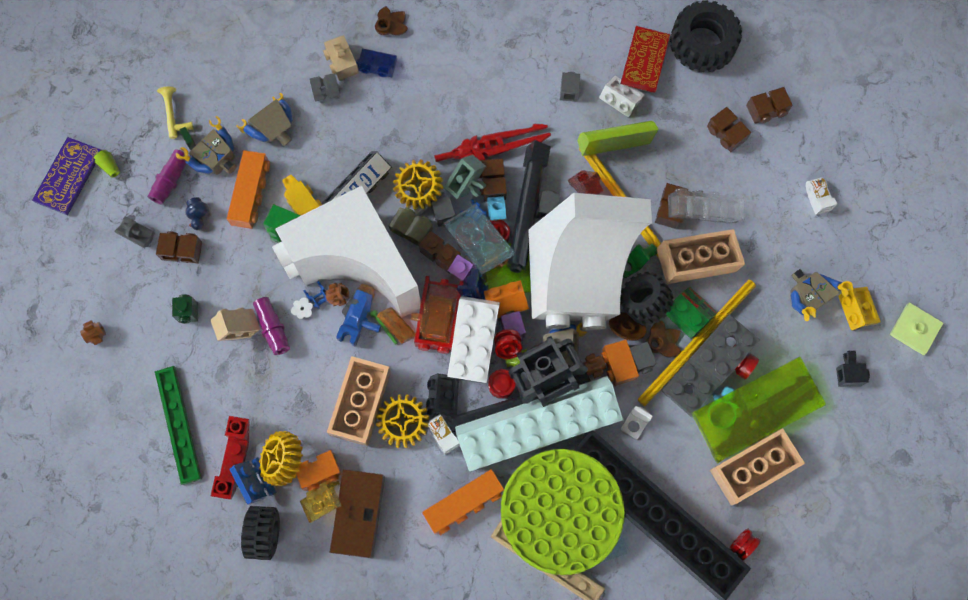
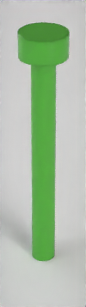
[370,310,398,345]

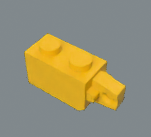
[282,175,322,216]

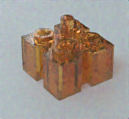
[411,295,454,343]

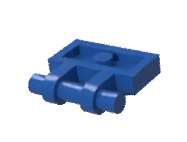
[229,457,277,505]

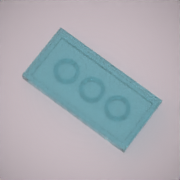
[444,204,515,275]

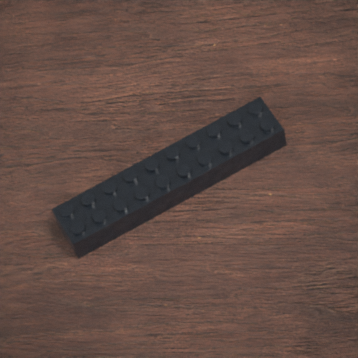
[574,430,751,600]

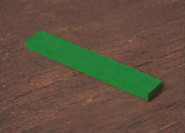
[154,366,202,485]

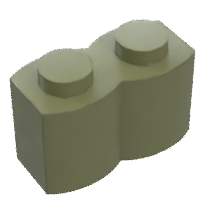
[389,207,433,246]

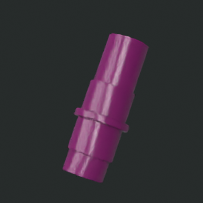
[147,149,187,205]
[253,297,290,355]

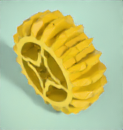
[393,159,444,210]
[376,394,429,448]
[259,431,303,486]

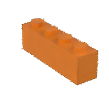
[227,150,270,229]
[422,469,504,536]

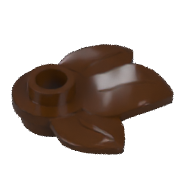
[375,6,408,36]
[646,321,681,357]

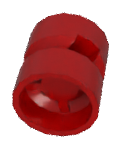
[733,344,759,380]

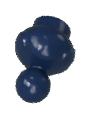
[185,197,209,230]

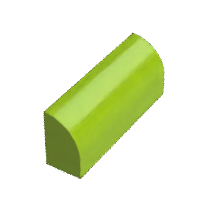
[577,121,659,156]

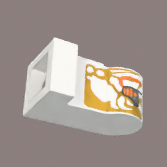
[806,177,837,215]
[426,414,460,455]

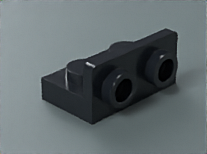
[426,373,459,416]

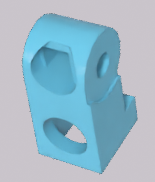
[487,196,506,221]

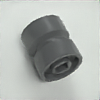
[310,73,340,102]

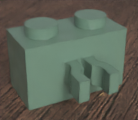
[444,155,487,199]

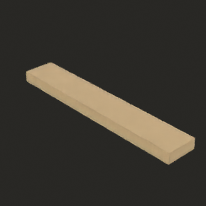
[491,521,605,600]

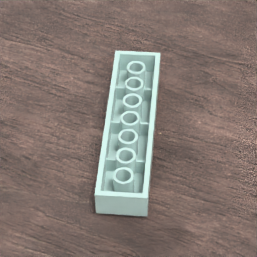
[455,376,623,472]

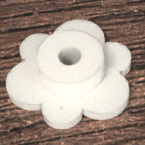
[291,298,313,319]

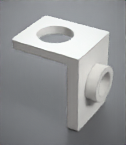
[620,406,653,440]

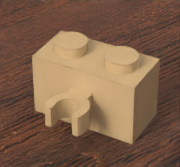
[323,35,359,81]
[211,308,260,341]

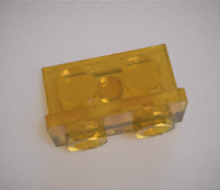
[300,480,342,523]

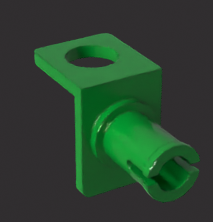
[623,244,657,278]

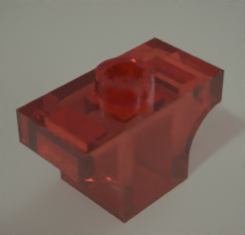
[568,170,604,195]

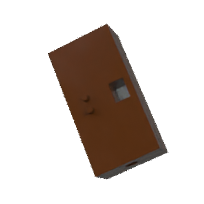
[329,469,385,559]

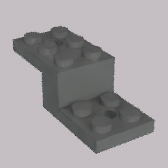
[662,314,760,417]

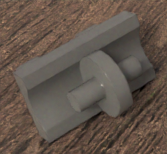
[114,216,155,249]

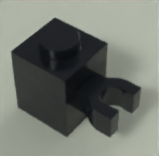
[836,350,870,387]

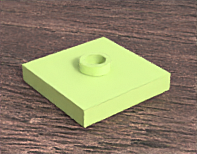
[889,302,943,355]

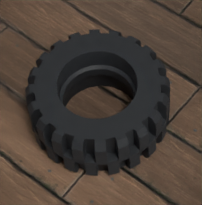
[670,0,742,73]

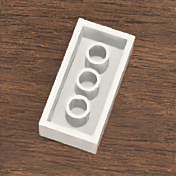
[447,296,500,383]

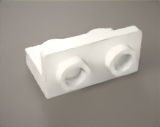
[600,76,645,117]

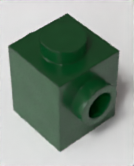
[172,294,198,324]

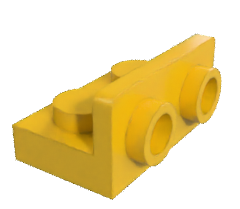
[838,287,881,330]

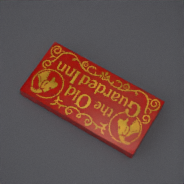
[620,26,670,93]

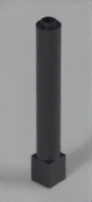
[507,140,551,273]
[449,373,591,433]

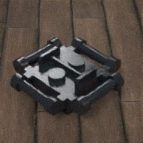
[508,336,588,407]

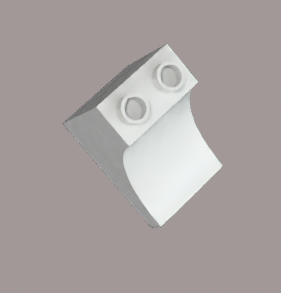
[272,185,421,318]
[529,193,652,330]

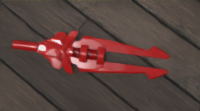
[434,124,551,162]

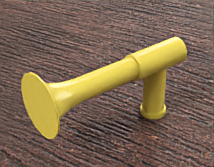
[157,86,194,139]

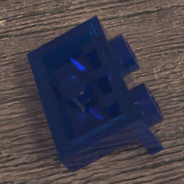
[356,48,397,78]
[457,268,488,300]

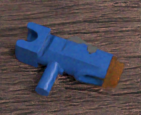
[336,284,381,347]

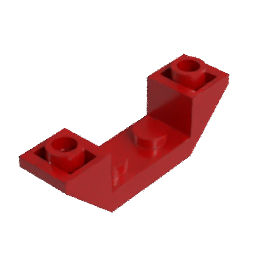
[210,416,250,500]

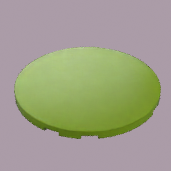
[501,449,624,575]

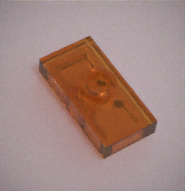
[377,307,416,344]

